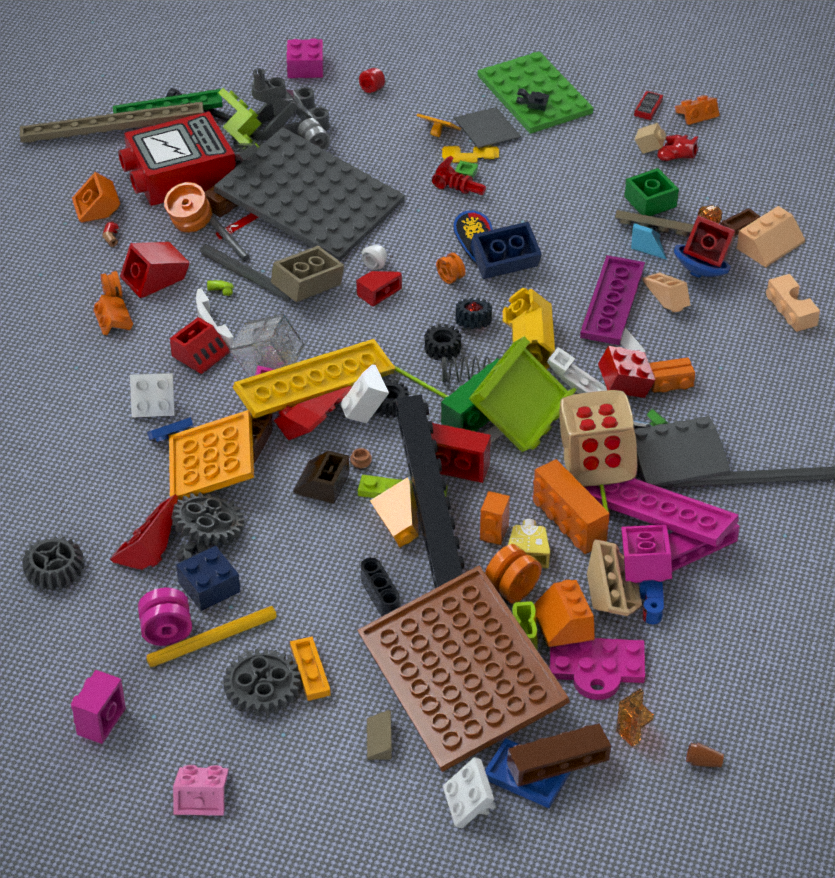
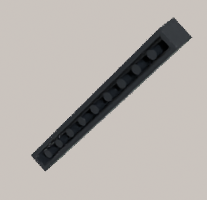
[395,394,464,588]

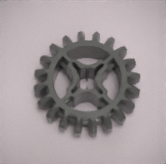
[22,536,84,591]

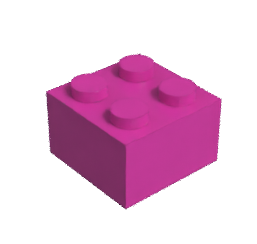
[287,39,323,78]
[71,670,126,744]

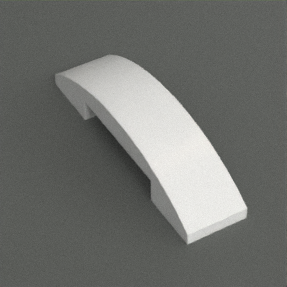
[196,288,235,353]
[547,347,607,394]

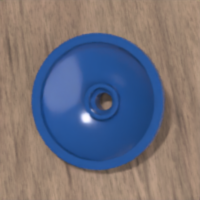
[674,245,731,278]

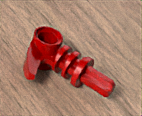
[432,156,486,195]

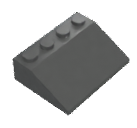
[635,416,731,487]

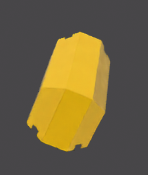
[502,288,555,369]

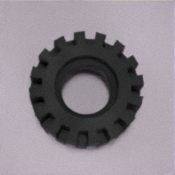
[425,324,461,361]
[375,380,409,418]

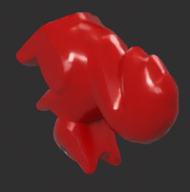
[657,134,699,161]

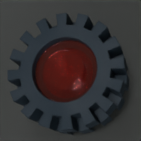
[455,298,492,329]

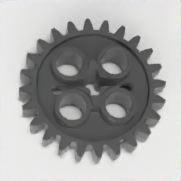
[171,492,245,546]
[223,648,301,716]

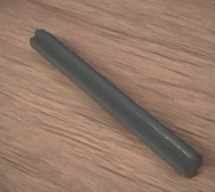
[200,244,291,301]

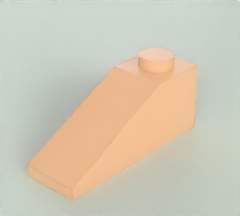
[642,272,691,312]

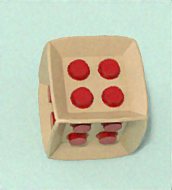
[559,390,637,487]

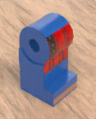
[638,580,664,625]

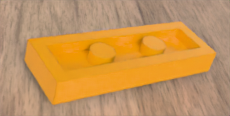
[290,636,331,701]

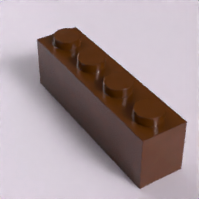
[507,723,611,787]

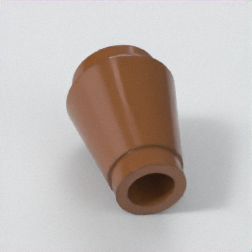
[686,742,724,768]

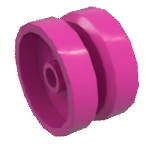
[137,587,192,646]

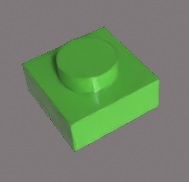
[455,160,478,178]
[647,409,668,426]

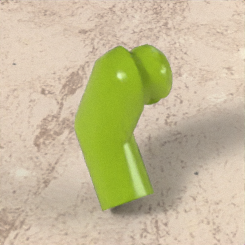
[207,280,234,296]

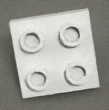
[130,373,175,417]
[443,757,496,828]

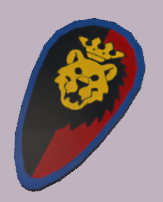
[453,210,493,266]

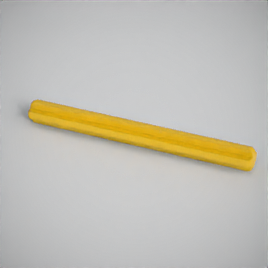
[146,606,277,667]

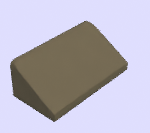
[367,710,392,760]

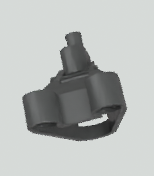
[250,68,329,141]

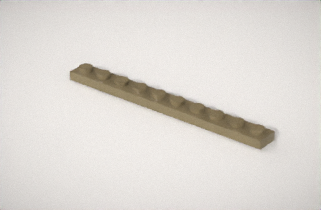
[20,102,204,143]

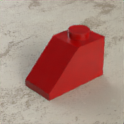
[356,271,402,307]

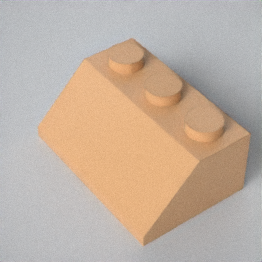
[737,206,805,267]

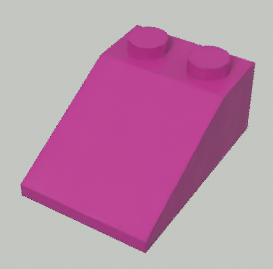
[621,525,672,583]

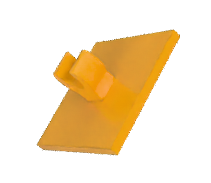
[416,113,461,137]

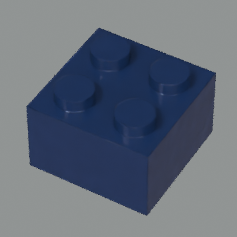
[176,546,241,611]

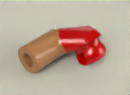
[102,222,119,247]

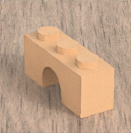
[766,274,820,332]

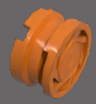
[436,252,465,284]
[100,271,123,298]

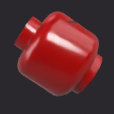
[359,67,385,93]

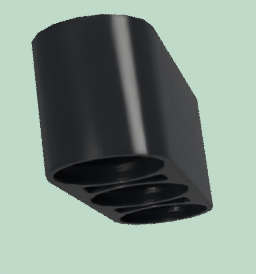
[361,557,400,616]

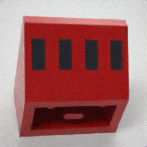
[170,317,230,374]

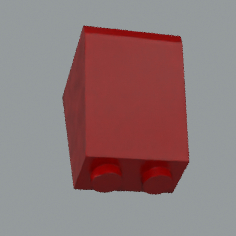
[683,215,735,267]
[120,242,190,298]

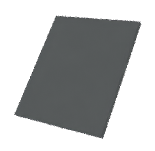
[454,107,521,148]

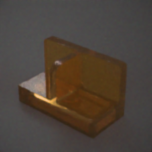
[616,688,654,747]

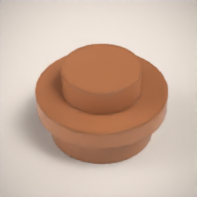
[350,448,372,468]

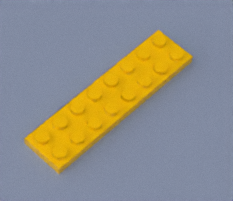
[233,339,396,418]

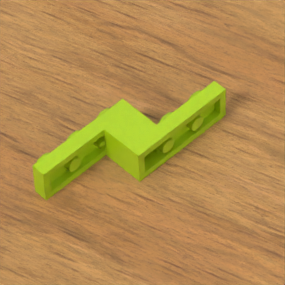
[218,88,262,148]

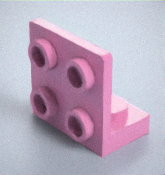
[173,765,228,816]

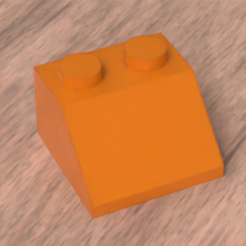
[72,172,120,222]

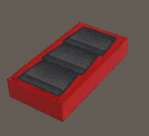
[634,91,663,120]

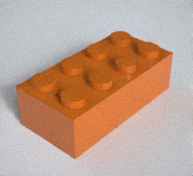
[532,459,610,554]

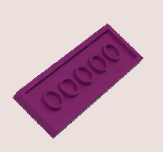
[580,255,645,345]

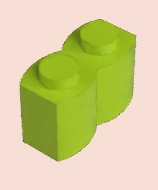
[512,601,538,651]

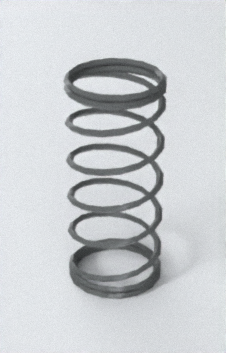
[442,356,502,383]

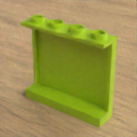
[469,336,577,452]

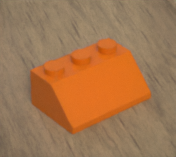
[534,580,595,647]

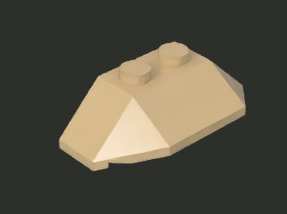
[587,539,642,616]

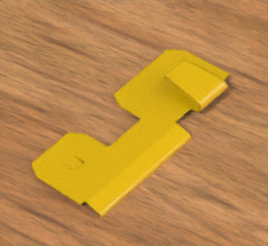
[442,146,499,163]

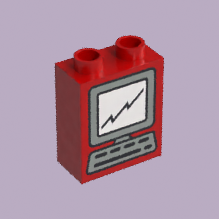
[118,111,236,206]

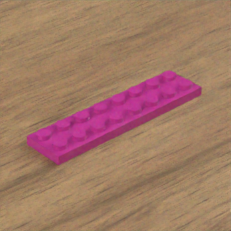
[584,479,739,547]

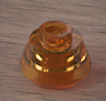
[697,205,723,224]

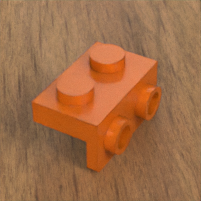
[675,95,720,125]
[94,295,133,335]

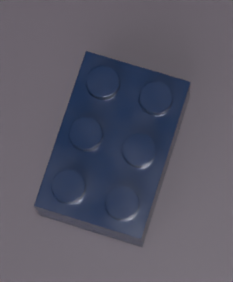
[470,221,542,279]

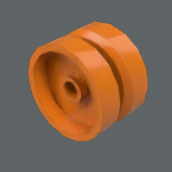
[164,182,212,233]
[485,544,542,603]

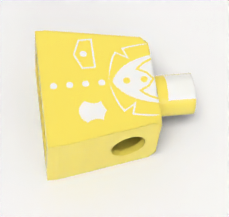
[508,519,550,568]

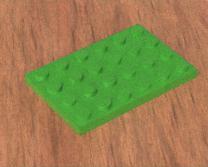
[478,51,594,134]

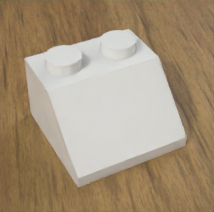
[340,364,389,423]

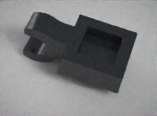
[516,88,550,111]

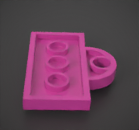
[550,638,645,700]

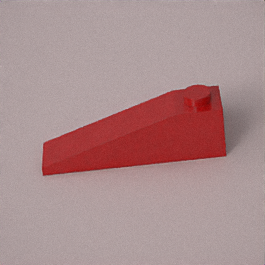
[274,386,352,441]
[110,493,178,570]

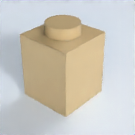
[634,123,666,154]

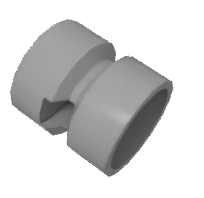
[297,118,330,150]

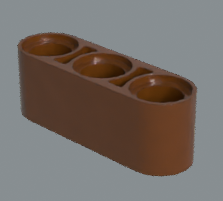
[251,413,273,463]

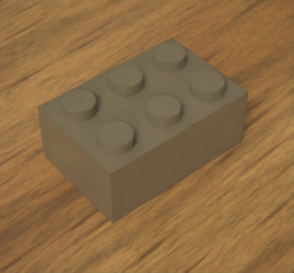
[271,246,344,302]

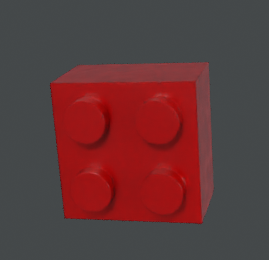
[598,346,655,398]

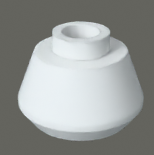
[362,245,387,270]

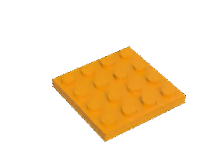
[169,410,254,500]

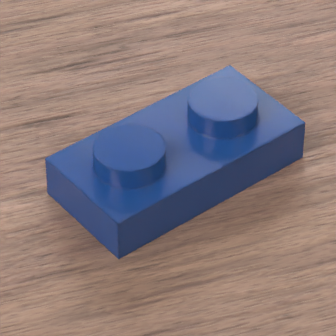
[147,417,193,442]

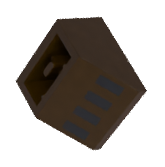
[293,451,350,504]

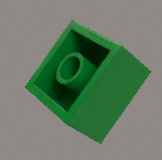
[624,168,679,216]

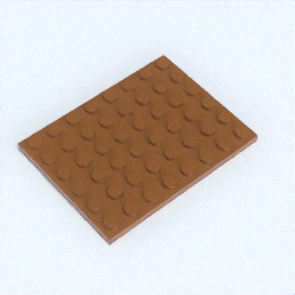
[357,565,570,772]

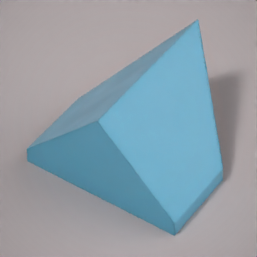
[631,224,667,260]

